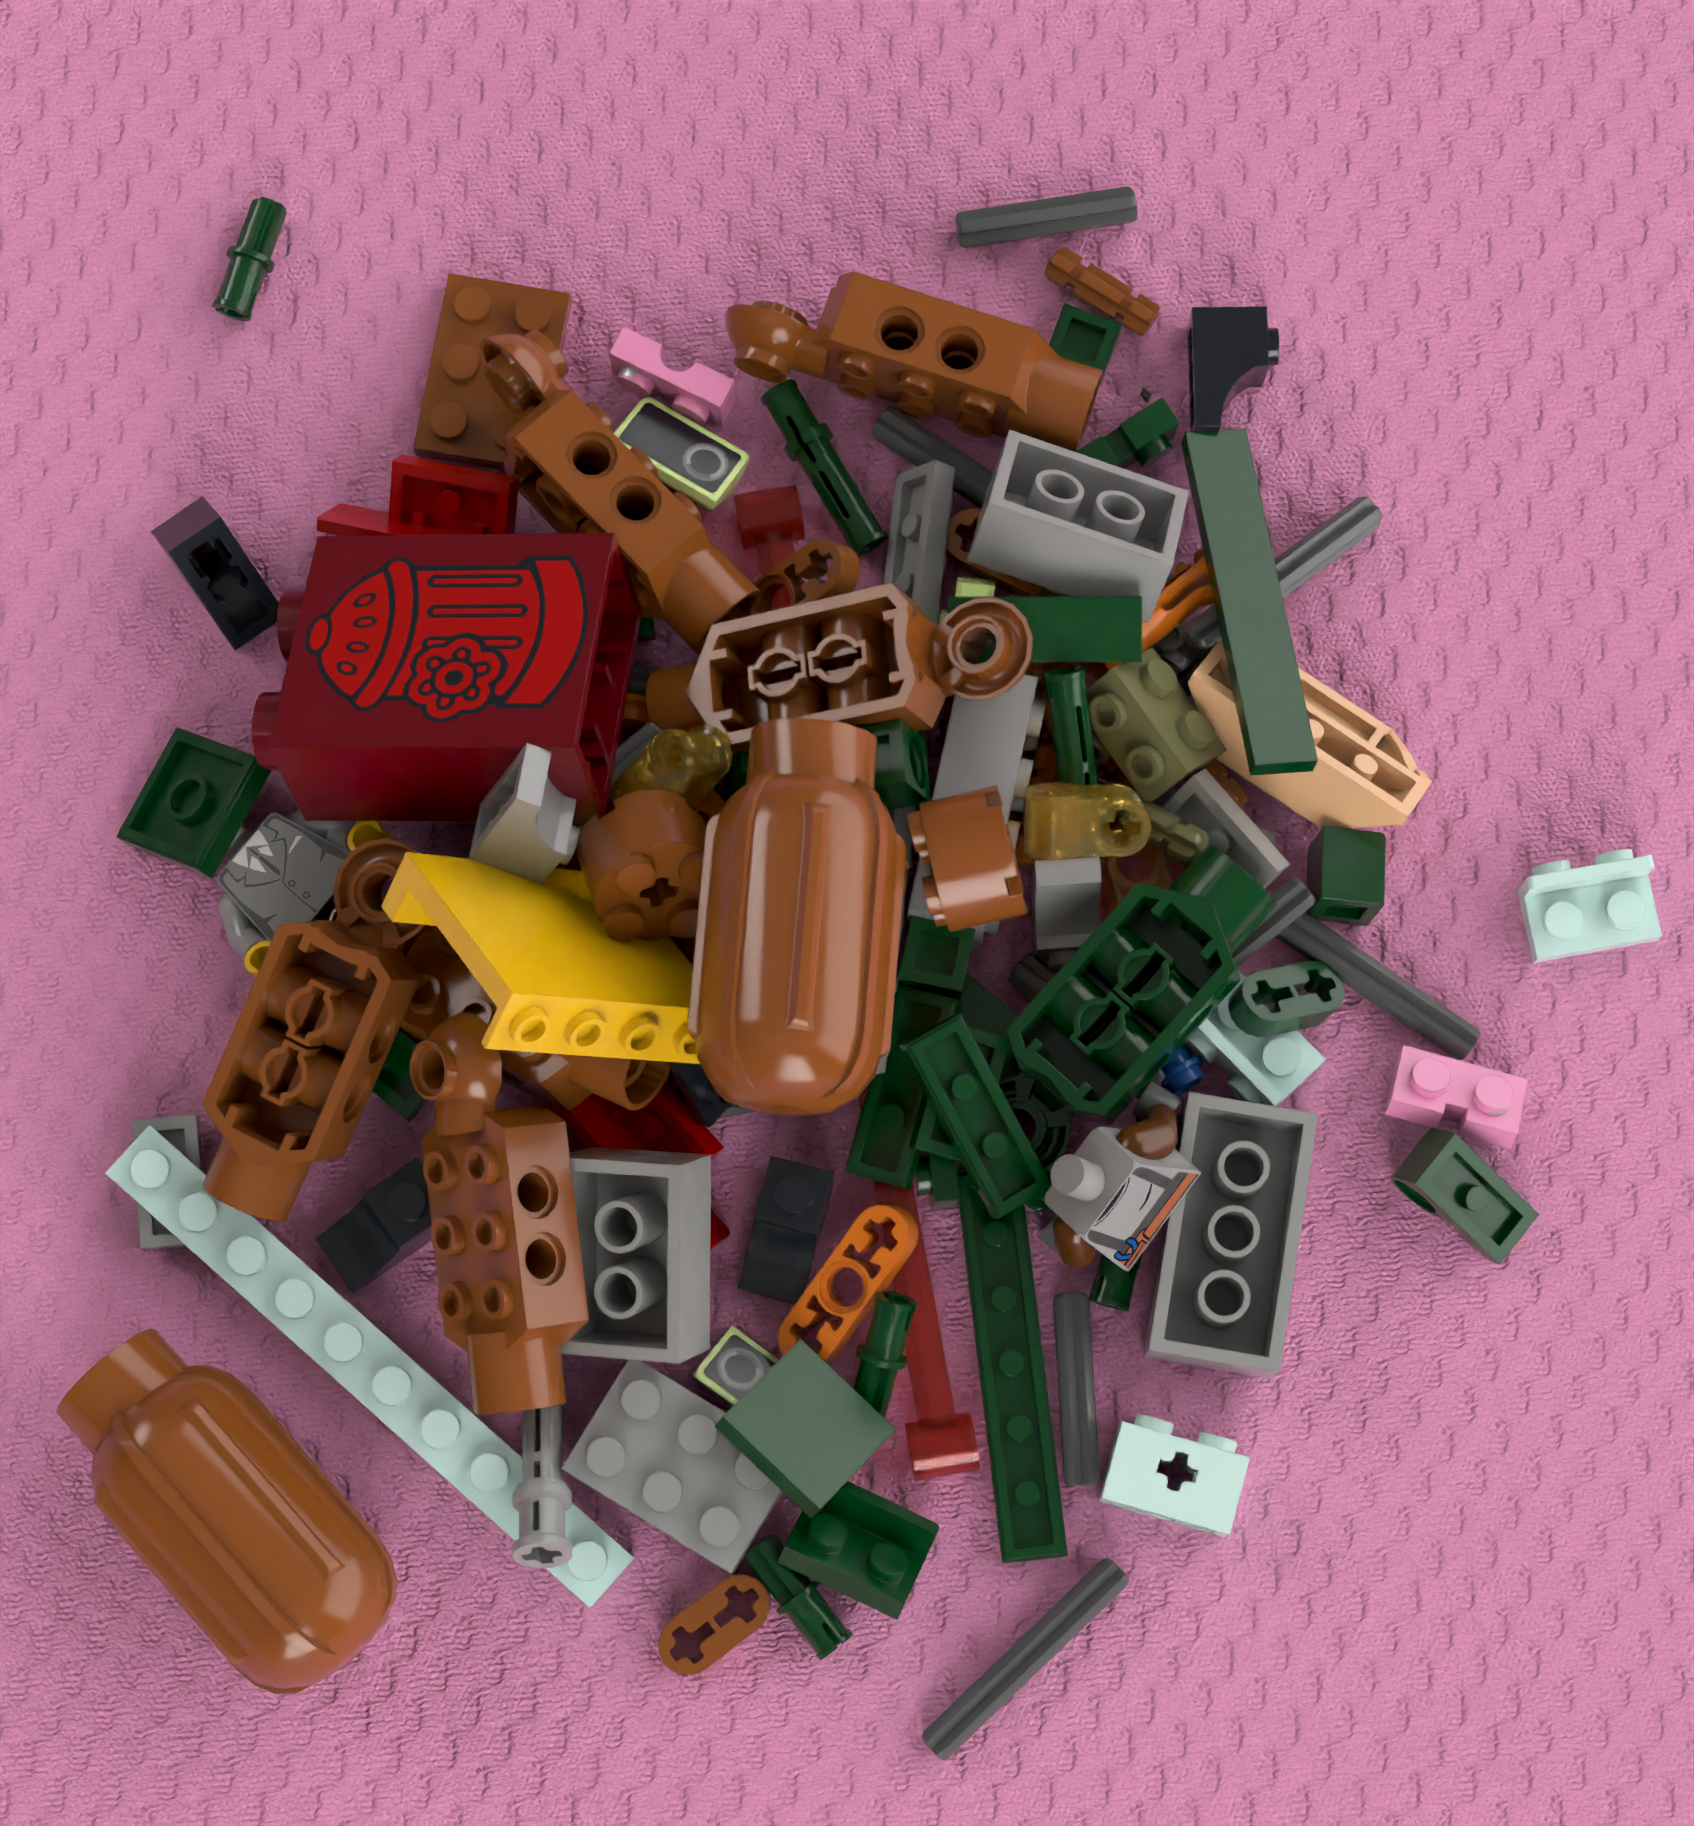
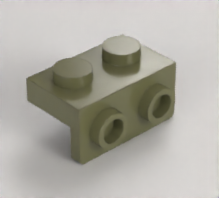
[1086,647,1227,803]

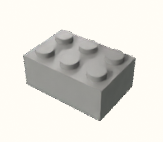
[967,429,1189,623]
[561,1147,711,1364]
[561,1359,783,1575]

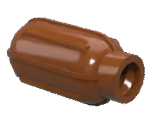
[687,718,906,1115]
[57,1328,397,1694]

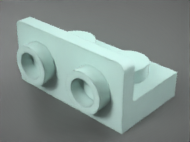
[1517,849,1662,963]
[1185,969,1326,1107]

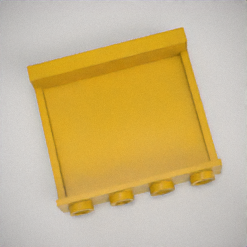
[381,852,700,1064]

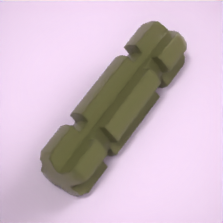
[1100,783,1209,864]

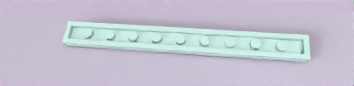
[105,1125,635,1608]

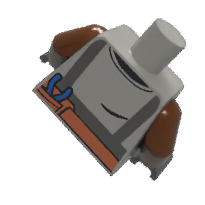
[1038,1081,1202,1272]

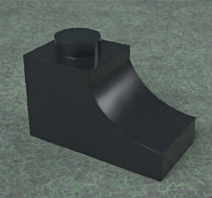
[1187,306,1279,432]
[151,496,279,651]
[738,1156,834,1305]
[315,1157,432,1294]

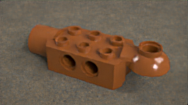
[725,271,1103,452]
[479,329,761,654]
[646,583,1033,758]
[202,838,424,1222]
[329,892,671,1111]
[410,1012,589,1415]

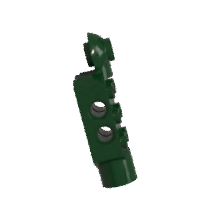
[998,844,1277,1173]

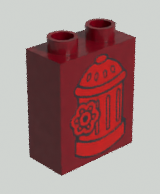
[252,533,642,822]

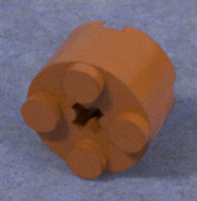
[907,785,1028,932]
[576,790,706,942]

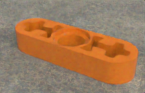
[778,1205,918,1364]

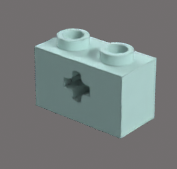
[1098,1414,1250,1537]

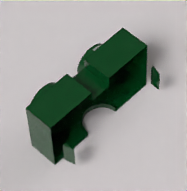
[1076,388,1180,469]

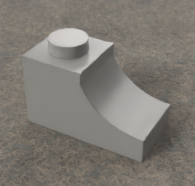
[469,743,579,884]
[1029,857,1102,970]

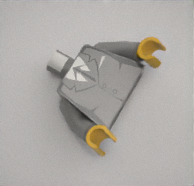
[215,811,396,979]

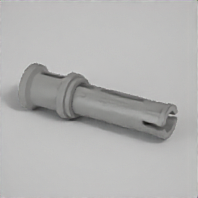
[512,1404,572,1568]

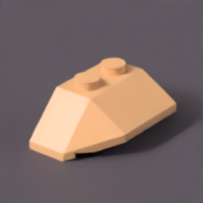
[1188,641,1432,829]

